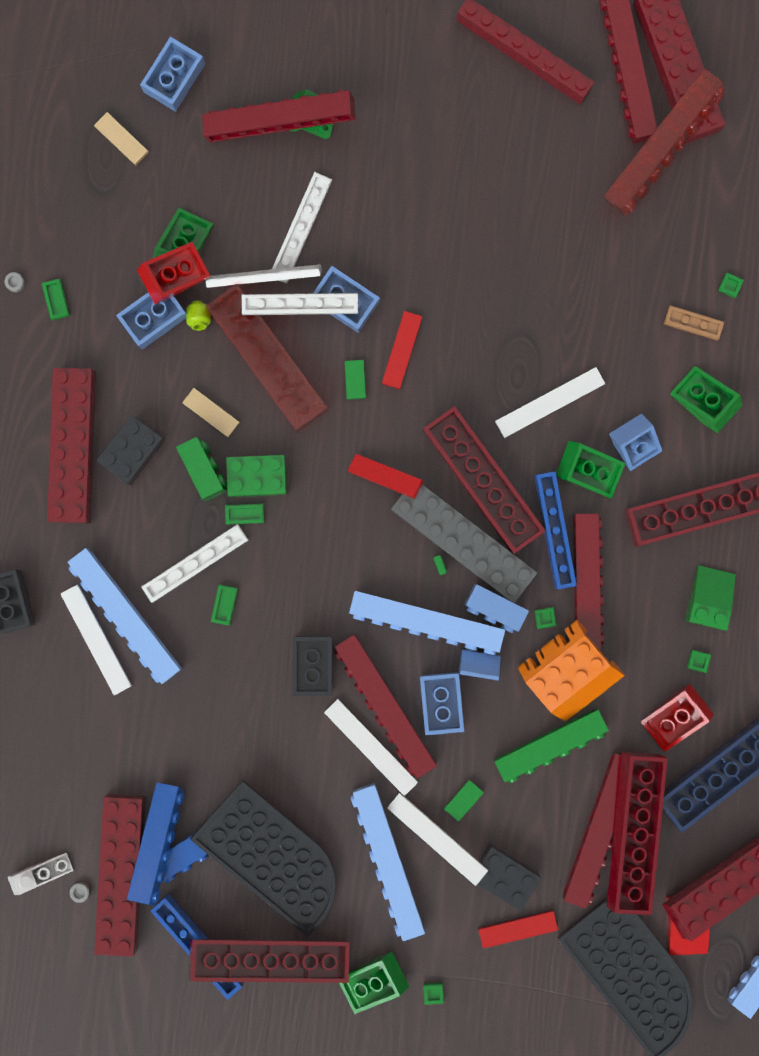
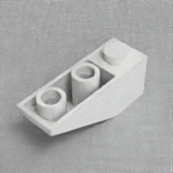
[8,853,73,895]

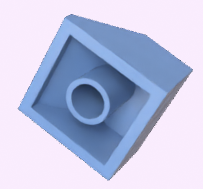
[609,414,662,471]
[458,648,501,680]

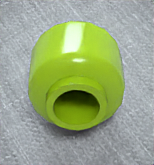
[186,301,211,331]

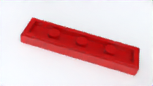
[382,311,422,390]
[348,454,423,499]
[478,910,558,949]

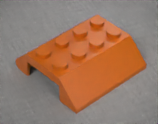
[518,620,625,722]

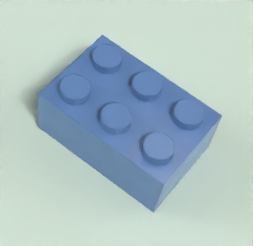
[140,37,205,112]
[313,266,380,333]
[116,293,187,350]
[464,584,529,633]
[419,672,464,735]

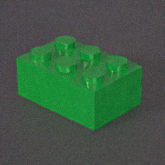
[176,437,227,502]
[226,455,287,497]

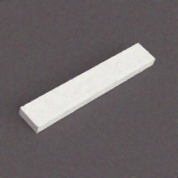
[272,172,332,284]
[206,264,322,288]
[242,293,358,315]
[495,367,605,438]
[142,524,249,603]
[61,585,132,695]
[324,699,418,796]
[388,793,489,886]

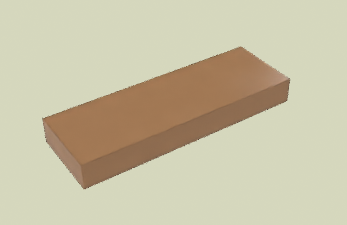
[663,305,724,341]

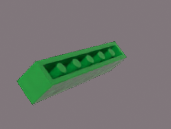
[493,708,609,783]

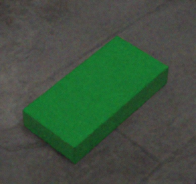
[42,278,70,321]
[345,360,366,400]
[225,504,264,525]
[211,584,238,626]
[444,779,484,822]

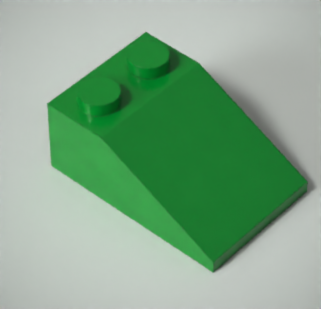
[153,208,213,258]
[670,366,742,434]
[556,441,625,499]
[685,565,736,631]
[339,951,410,1014]

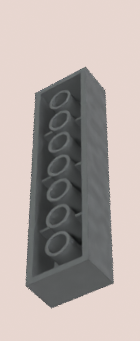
[391,485,537,603]

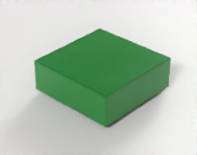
[718,272,744,298]
[433,555,447,576]
[534,607,557,629]
[687,649,711,673]
[423,982,444,1005]

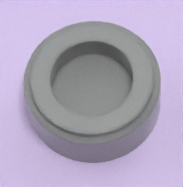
[4,272,25,292]
[70,882,90,903]

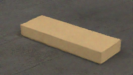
[94,112,149,166]
[183,388,240,438]

